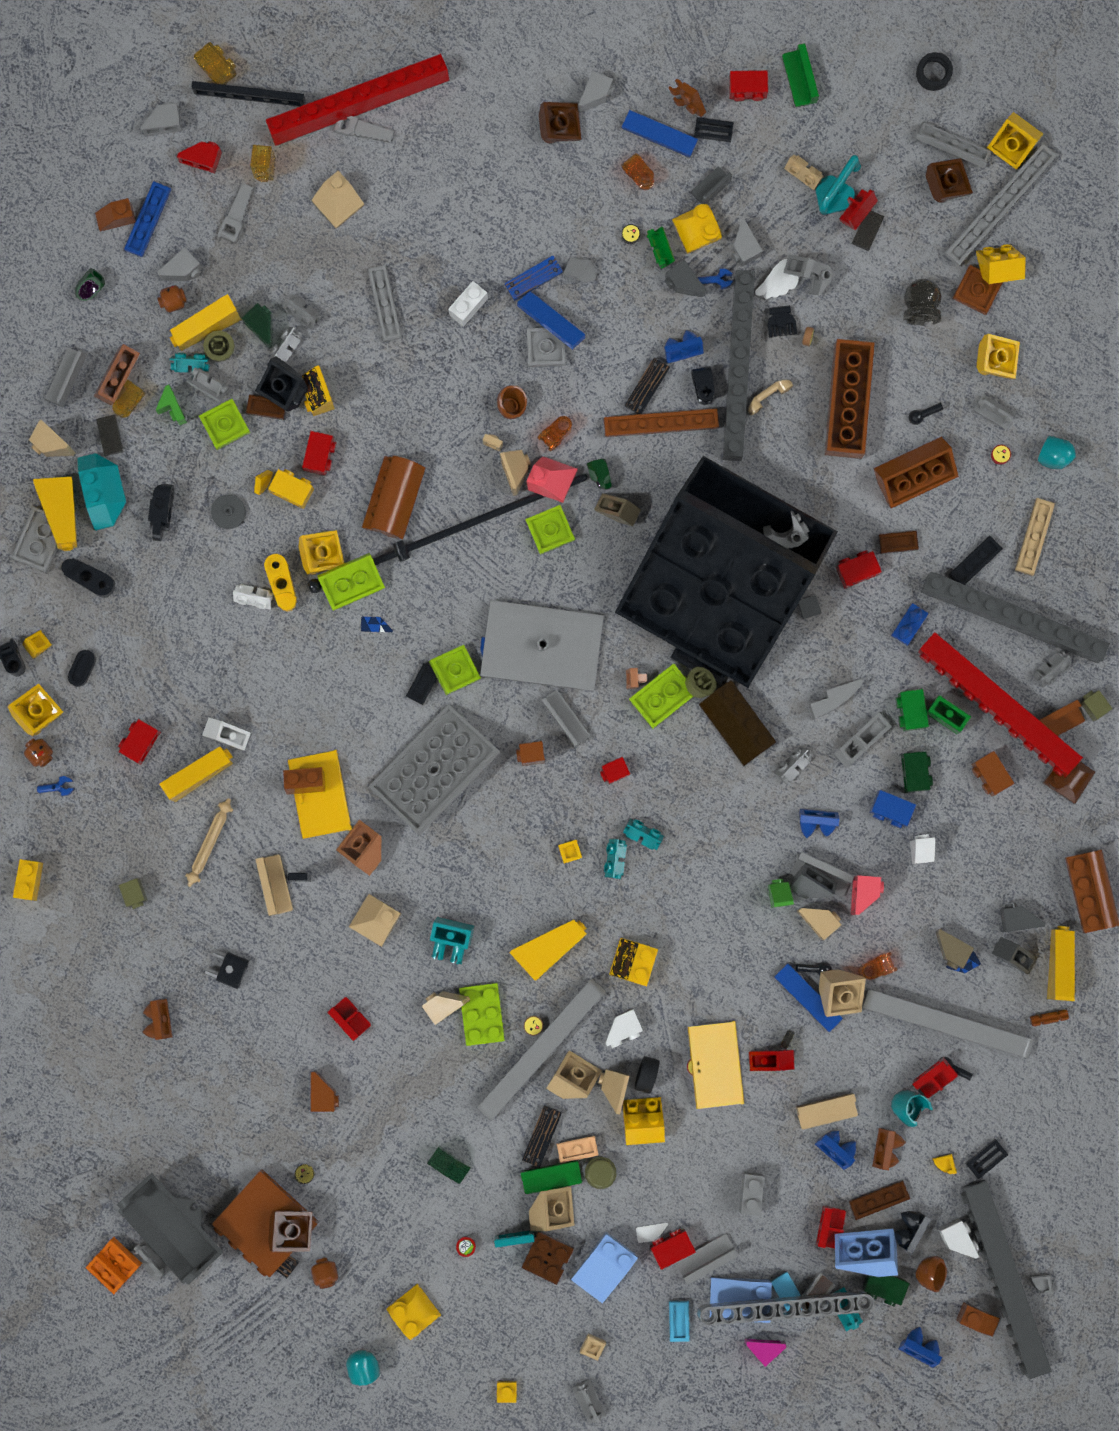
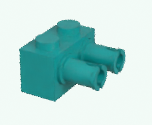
[430,917,474,964]

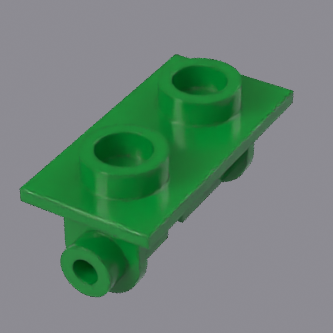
[646,226,675,269]

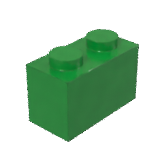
[895,689,929,732]
[927,695,971,735]

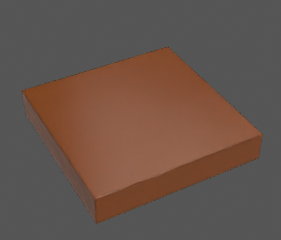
[952,265,1003,315]

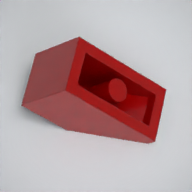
[177,141,222,174]
[749,1050,795,1071]

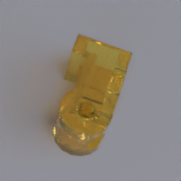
[112,379,146,418]

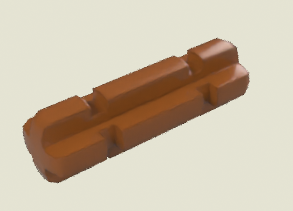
[1030,1010,1069,1027]

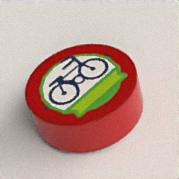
[456,1236,476,1257]

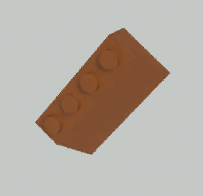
[873,436,959,508]

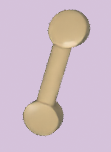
[747,380,794,416]

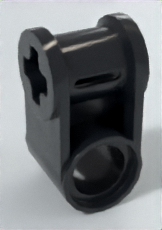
[691,366,715,405]
[0,638,26,677]

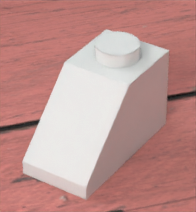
[202,718,251,751]

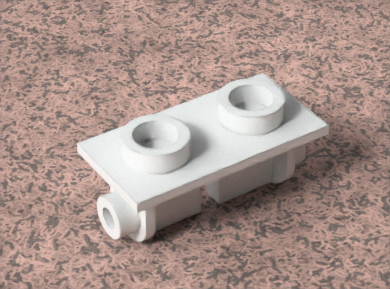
[233,584,274,610]

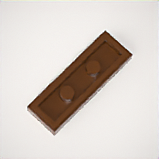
[848,1180,910,1220]

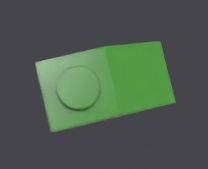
[768,879,794,908]

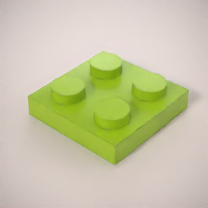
[199,399,250,450]
[525,505,575,555]
[429,645,481,695]

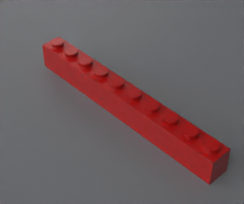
[266,54,450,146]
[918,632,1083,778]

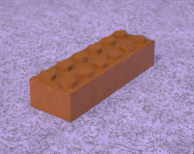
[824,339,875,459]

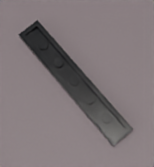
[191,81,306,107]

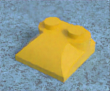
[672,204,722,254]
[977,334,1020,379]
[299,530,344,575]
[8,683,63,736]
[386,1283,441,1340]

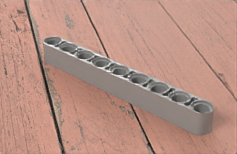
[477,978,606,1121]
[863,989,1034,1059]
[697,1291,874,1326]

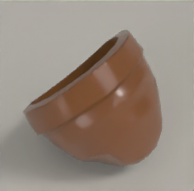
[497,385,527,420]
[916,1256,947,1293]

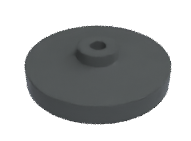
[211,495,246,529]

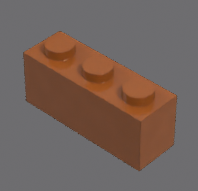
[94,344,140,405]

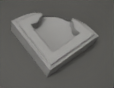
[1030,1274,1054,1295]

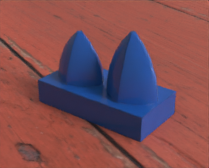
[664,330,704,364]
[891,603,929,646]
[799,809,840,838]
[815,1131,856,1170]
[898,1327,942,1368]

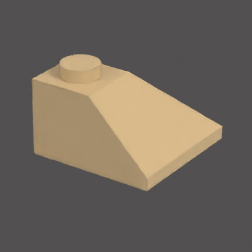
[311,170,364,229]
[29,420,76,457]
[500,450,531,496]
[349,894,402,947]
[819,970,866,1017]
[546,1050,602,1099]
[598,1069,629,1115]
[529,1186,575,1231]

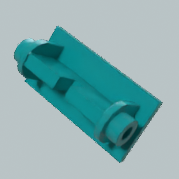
[170,353,210,373]
[623,818,664,850]
[604,839,627,879]
[834,1287,863,1331]

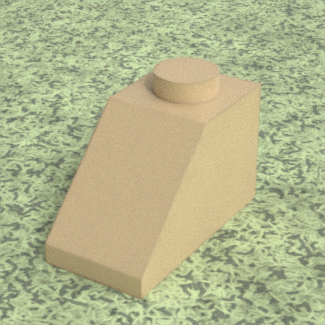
[797,908,841,940]
[422,991,470,1025]

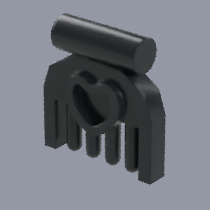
[767,305,797,338]

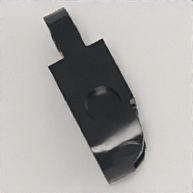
[148,484,174,541]
[61,558,116,598]

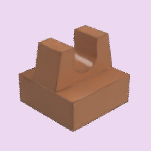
[626,668,647,689]

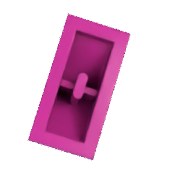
[745,1339,786,1367]

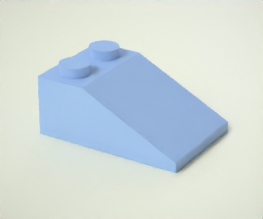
[835,1229,898,1277]
[571,1232,638,1303]
[710,1277,772,1323]

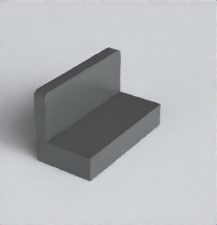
[691,166,732,204]

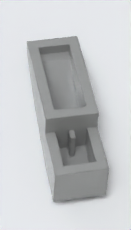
[808,679,863,720]
[834,712,892,768]

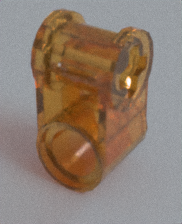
[621,153,654,190]
[537,416,572,452]
[858,952,898,980]

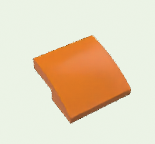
[86,1237,142,1294]

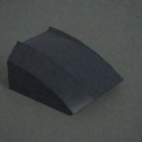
[255,356,308,412]

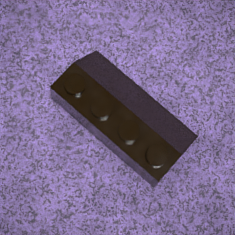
[699,680,776,766]

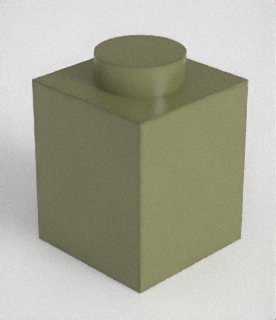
[1080,690,1113,721]
[118,878,148,909]

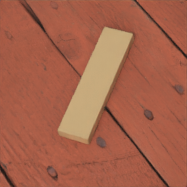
[1015,498,1055,576]

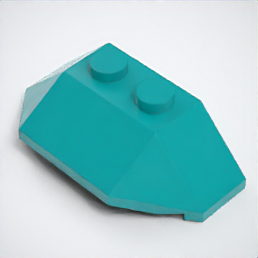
[77,453,126,531]

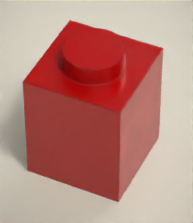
[600,757,630,785]

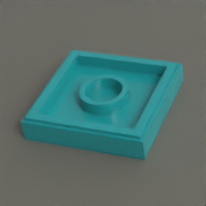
[494,1230,535,1248]

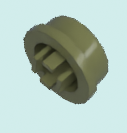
[203,330,235,362]
[685,667,717,698]
[585,1156,617,1189]

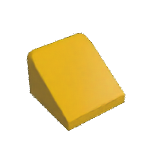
[22,630,52,659]

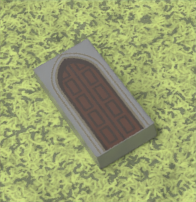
[801,1272,835,1311]

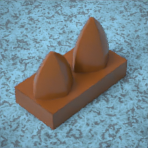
[142,999,172,1040]
[872,1128,906,1171]

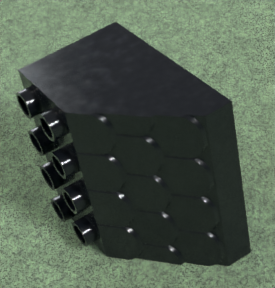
[615,456,838,688]

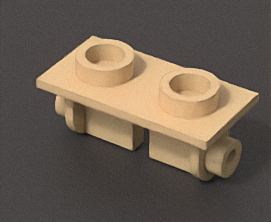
[784,155,824,190]

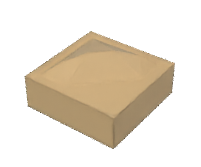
[483,434,503,451]
[580,1334,606,1361]

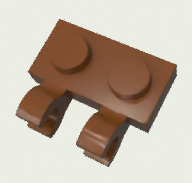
[668,79,706,117]

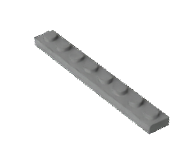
[944,144,1057,267]

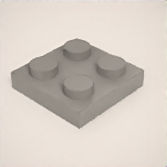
[527,328,566,367]

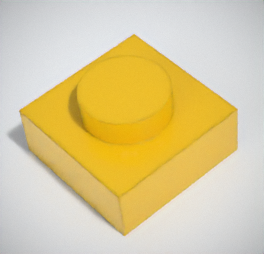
[558,840,582,864]
[497,1381,517,1403]

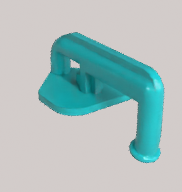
[816,155,861,215]

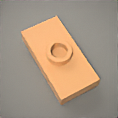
[556,1136,598,1163]

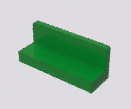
[782,43,819,107]
[520,1160,582,1194]

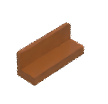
[1039,699,1085,736]

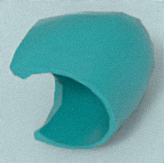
[1038,435,1076,470]
[891,1090,933,1127]
[346,1350,380,1386]

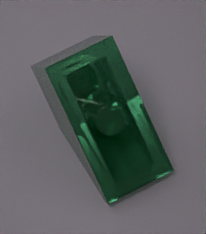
[241,303,273,349]
[427,1145,471,1184]

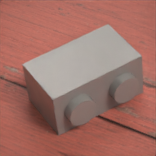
[739,1172,765,1216]

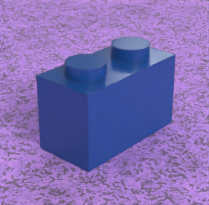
[869,790,916,829]

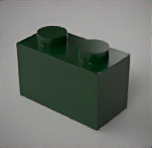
[901,751,933,793]
[862,1275,910,1307]

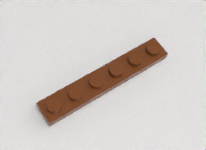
[604,409,719,437]

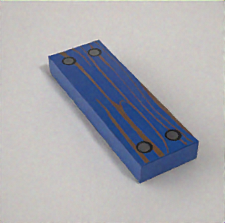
[505,256,563,301]

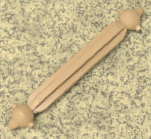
[185,798,233,887]

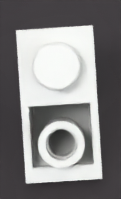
[910,834,935,864]
[605,1009,643,1048]
[938,1219,980,1259]

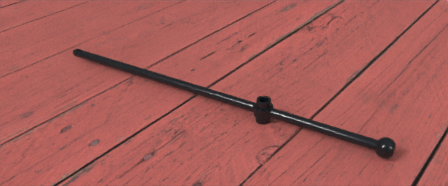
[308,474,588,593]

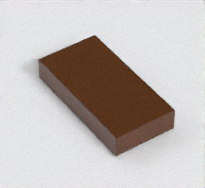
[246,394,285,420]
[878,531,919,554]

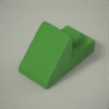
[156,385,187,426]

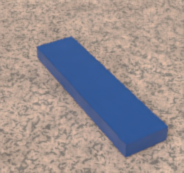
[622,110,698,158]
[124,181,171,257]
[517,291,585,350]
[774,963,843,1032]

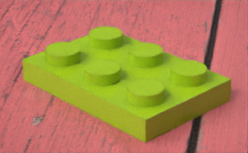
[317,553,385,611]
[629,663,694,729]
[459,983,505,1046]

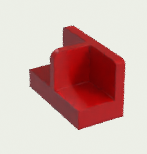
[839,189,878,230]
[327,997,371,1041]
[912,1057,958,1098]
[816,1206,846,1249]

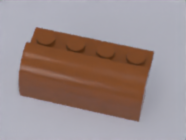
[362,456,426,539]
[1065,850,1119,934]

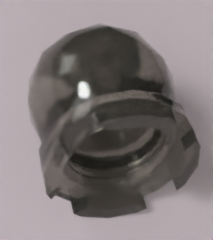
[903,278,942,326]

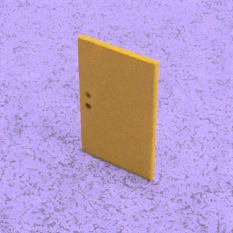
[288,750,352,839]
[688,1021,744,1109]

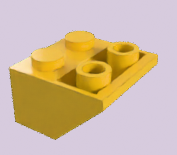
[976,244,1026,284]
[622,1097,665,1145]

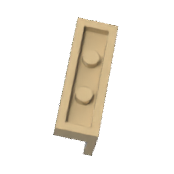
[255,855,293,916]
[796,1093,858,1130]

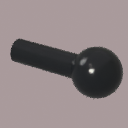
[908,402,944,425]
[796,962,832,976]
[938,1057,973,1081]

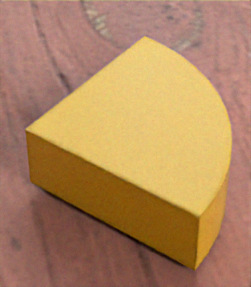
[254,470,273,495]
[932,1154,957,1174]

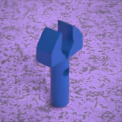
[698,269,733,289]
[37,776,75,796]

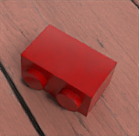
[729,70,768,101]
[302,431,337,476]
[836,550,882,589]
[118,719,161,765]
[650,1228,696,1270]

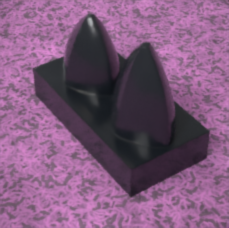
[894,1211,932,1254]

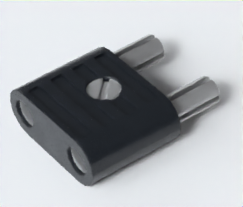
[205,949,249,989]

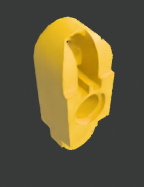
[264,554,297,612]

